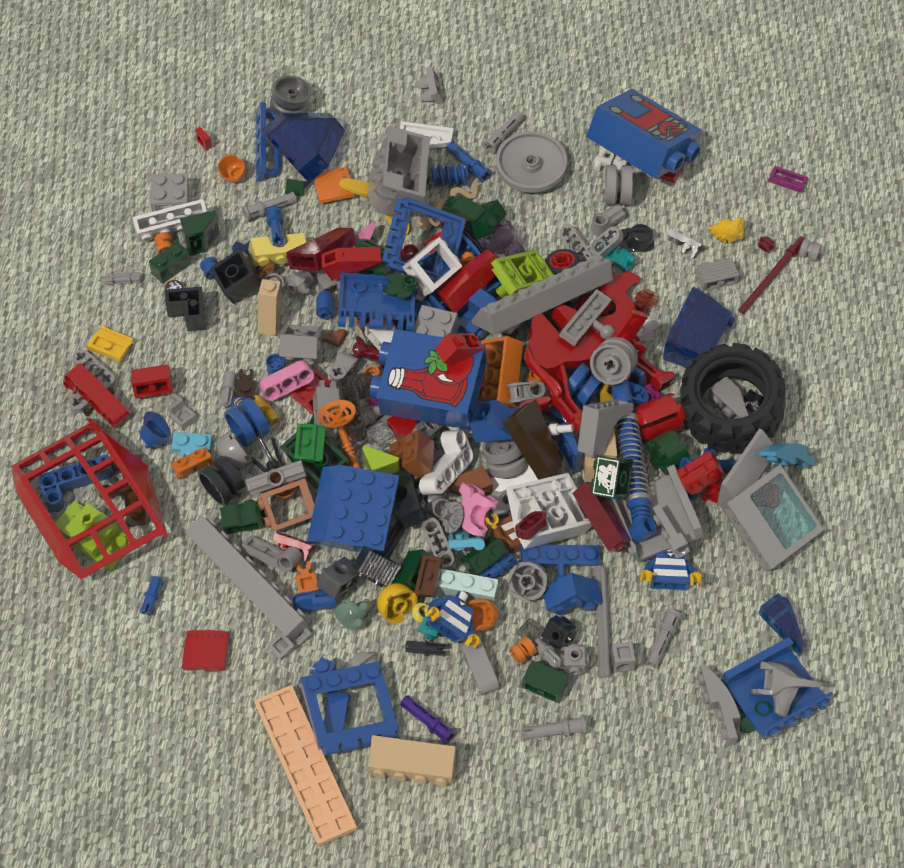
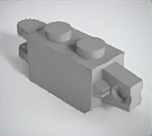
[313,380,344,437]

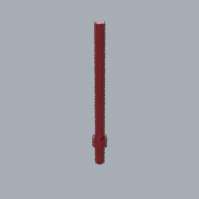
[738,236,805,314]

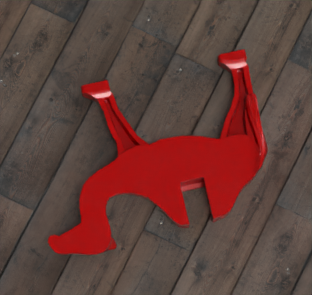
[524,272,676,434]

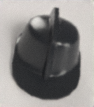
[618,224,655,252]

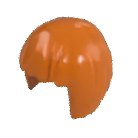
[467,599,499,632]

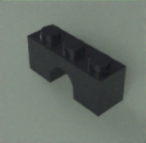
[393,469,428,529]

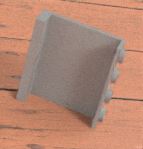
[611,465,704,562]

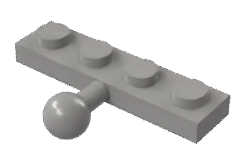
[559,289,615,346]

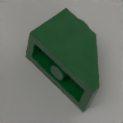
[441,195,486,223]

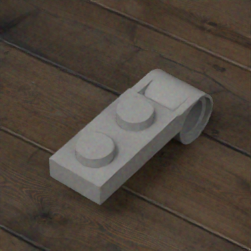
[241,535,302,572]

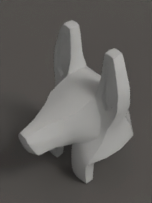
[751,662,822,717]

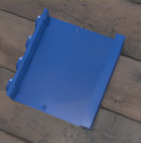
[721,637,833,740]

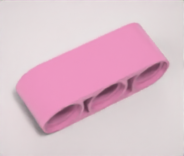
[259,360,314,401]

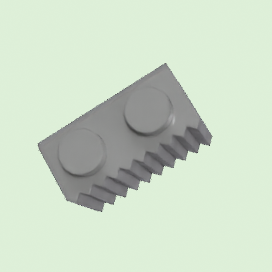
[696,258,739,292]

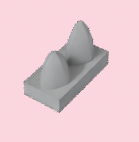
[414,66,444,104]

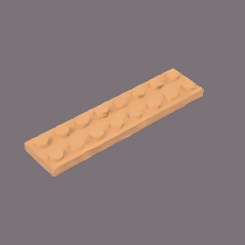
[254,685,357,847]

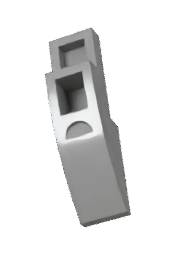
[697,665,740,746]

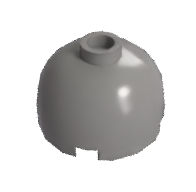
[217,430,253,469]
[507,561,548,602]

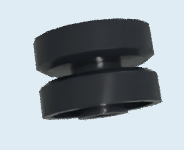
[197,455,246,506]

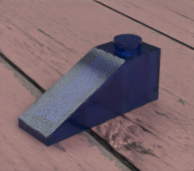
[758,593,805,657]

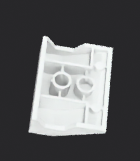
[506,473,592,549]

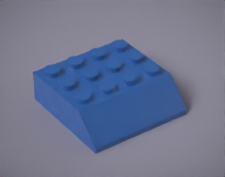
[307,465,400,556]

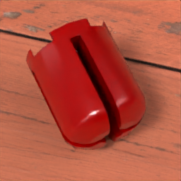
[634,393,686,442]

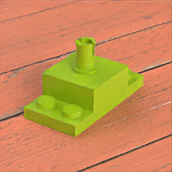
[491,249,554,298]
[55,501,129,572]

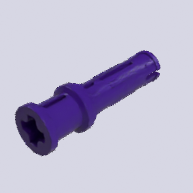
[400,695,456,745]

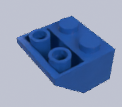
[469,400,513,443]

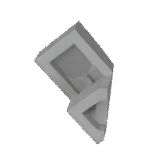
[169,392,198,430]

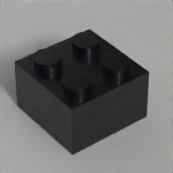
[210,248,262,304]

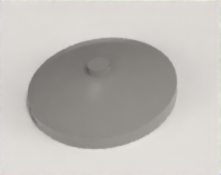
[496,131,567,193]

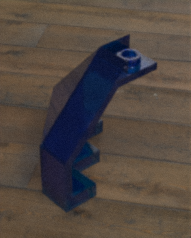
[261,113,345,183]

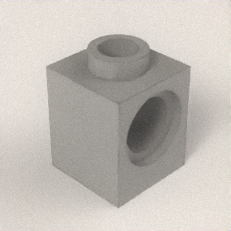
[611,642,636,673]

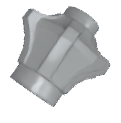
[286,271,314,299]

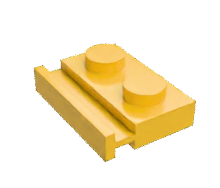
[87,325,134,363]

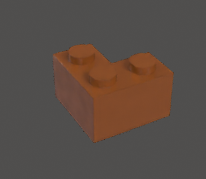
[389,429,434,478]

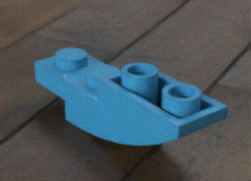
[759,443,815,468]

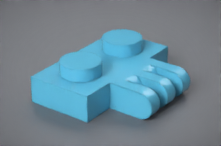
[171,432,212,458]

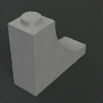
[577,399,633,458]

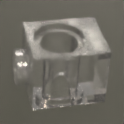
[367,421,395,452]

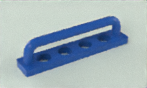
[256,102,281,182]

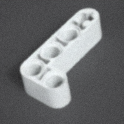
[419,430,473,495]

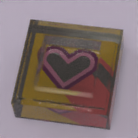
[516,618,544,643]

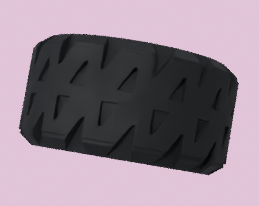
[680,343,786,454]

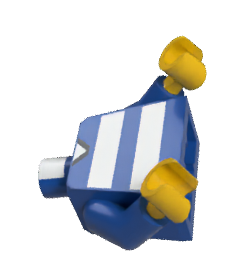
[639,550,702,590]
[424,591,481,649]

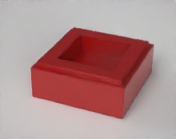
[195,127,212,150]

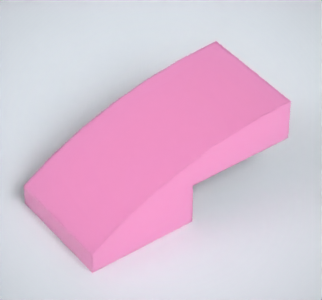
[354,221,376,248]

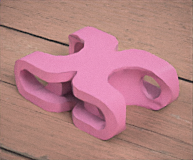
[459,482,498,538]

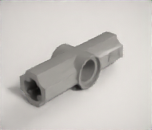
[245,460,307,496]

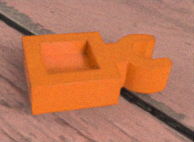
[296,561,319,593]

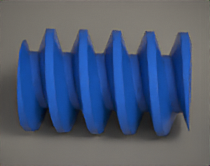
[432,163,468,187]

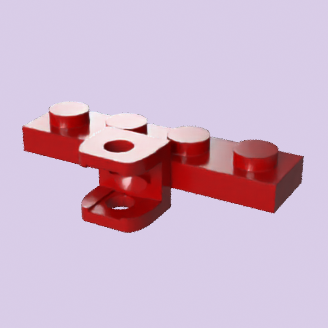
[611,309,648,360]

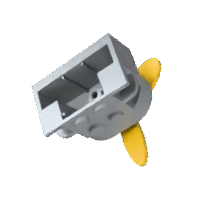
[339,126,430,236]

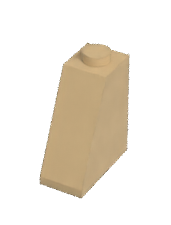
[257,279,283,336]

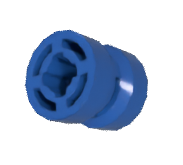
[266,353,285,375]

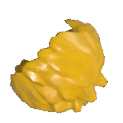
[708,217,744,243]

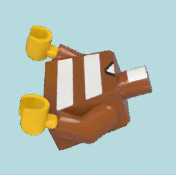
[484,514,522,553]

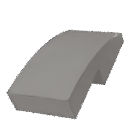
[267,627,313,660]

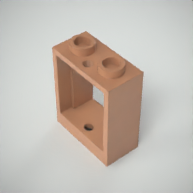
[257,478,314,531]

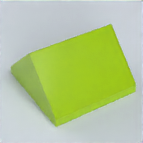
[362,445,401,474]

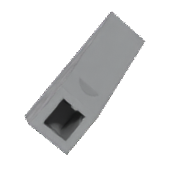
[708,377,748,419]

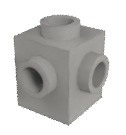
[560,645,589,676]

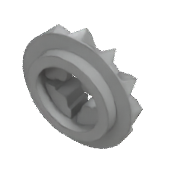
[441,502,463,533]

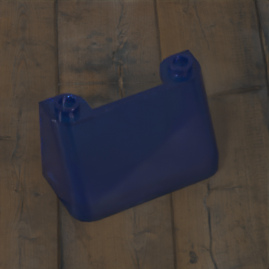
[663,287,735,368]

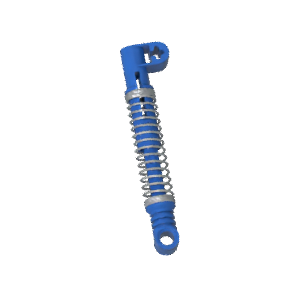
[611,380,657,542]

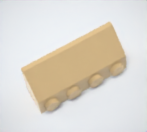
[369,735,456,787]

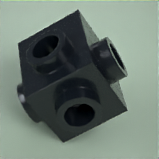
[541,615,576,649]

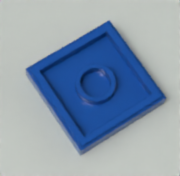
[558,422,583,474]

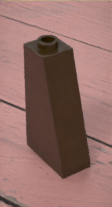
[502,399,563,480]

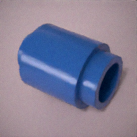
[316,291,335,319]

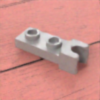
[652,504,690,559]

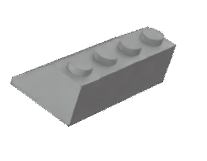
[717,428,776,506]

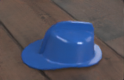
[139,411,170,449]

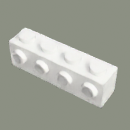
[132,199,207,242]

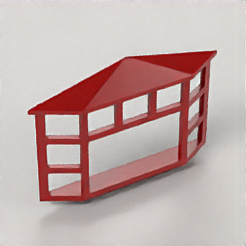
[11,418,168,580]

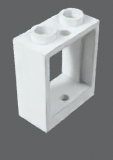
[402,237,462,296]

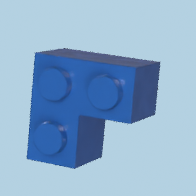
[459,288,498,340]
[543,573,603,615]

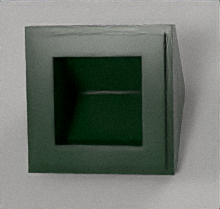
[285,178,307,197]

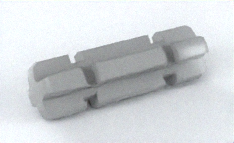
[105,272,141,284]

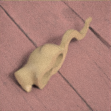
[416,182,479,231]

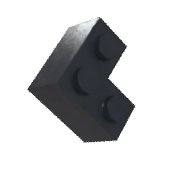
[165,286,206,331]

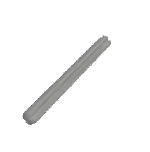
[595,566,611,678]

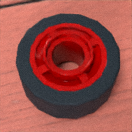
[545,249,580,275]

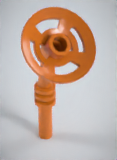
[318,400,361,468]

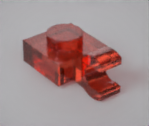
[634,289,659,307]

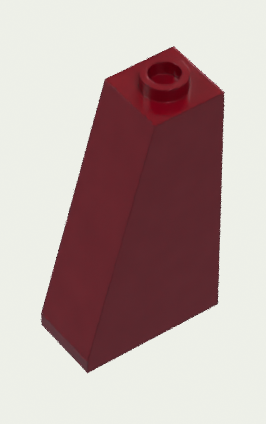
[286,227,357,271]
[572,482,632,553]

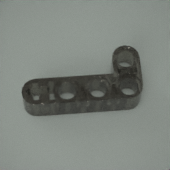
[338,372,373,442]

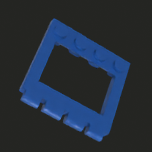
[382,197,466,283]
[300,661,399,756]

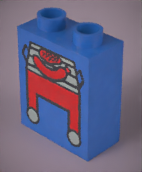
[586,89,702,179]

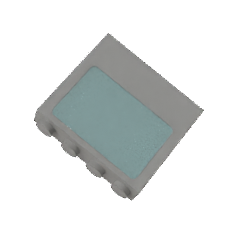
[720,465,824,571]

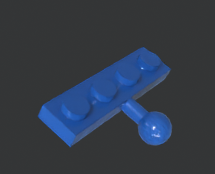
[520,545,600,582]

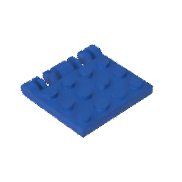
[338,273,415,332]

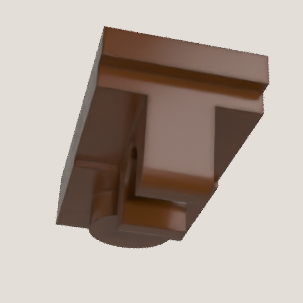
[414,555,443,598]

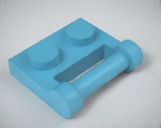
[449,528,485,551]

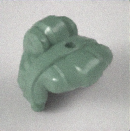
[334,599,372,630]

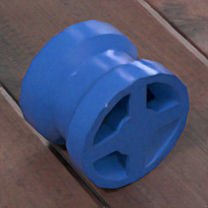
[200,257,218,280]

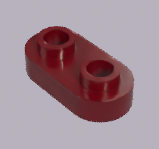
[515,511,548,540]

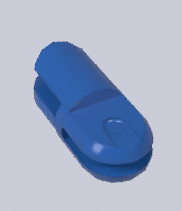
[292,590,337,612]

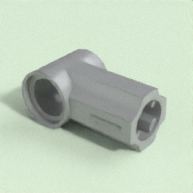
[591,205,625,236]

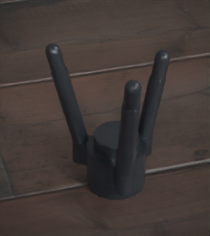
[250,436,284,473]

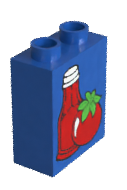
[370,329,487,430]

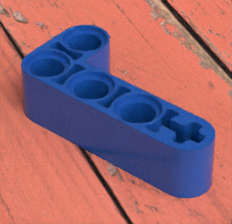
[39,455,115,513]

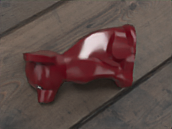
[352,336,385,369]

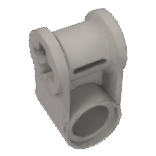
[329,351,360,388]
[507,381,545,403]

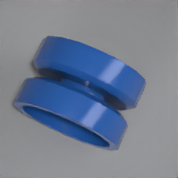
[567,363,603,411]
[224,397,270,447]

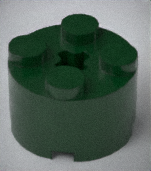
[645,430,690,475]

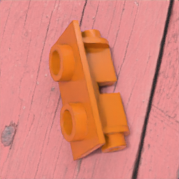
[170,447,212,479]

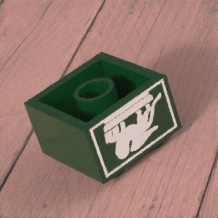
[590,455,633,499]

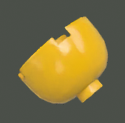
[377,583,418,624]

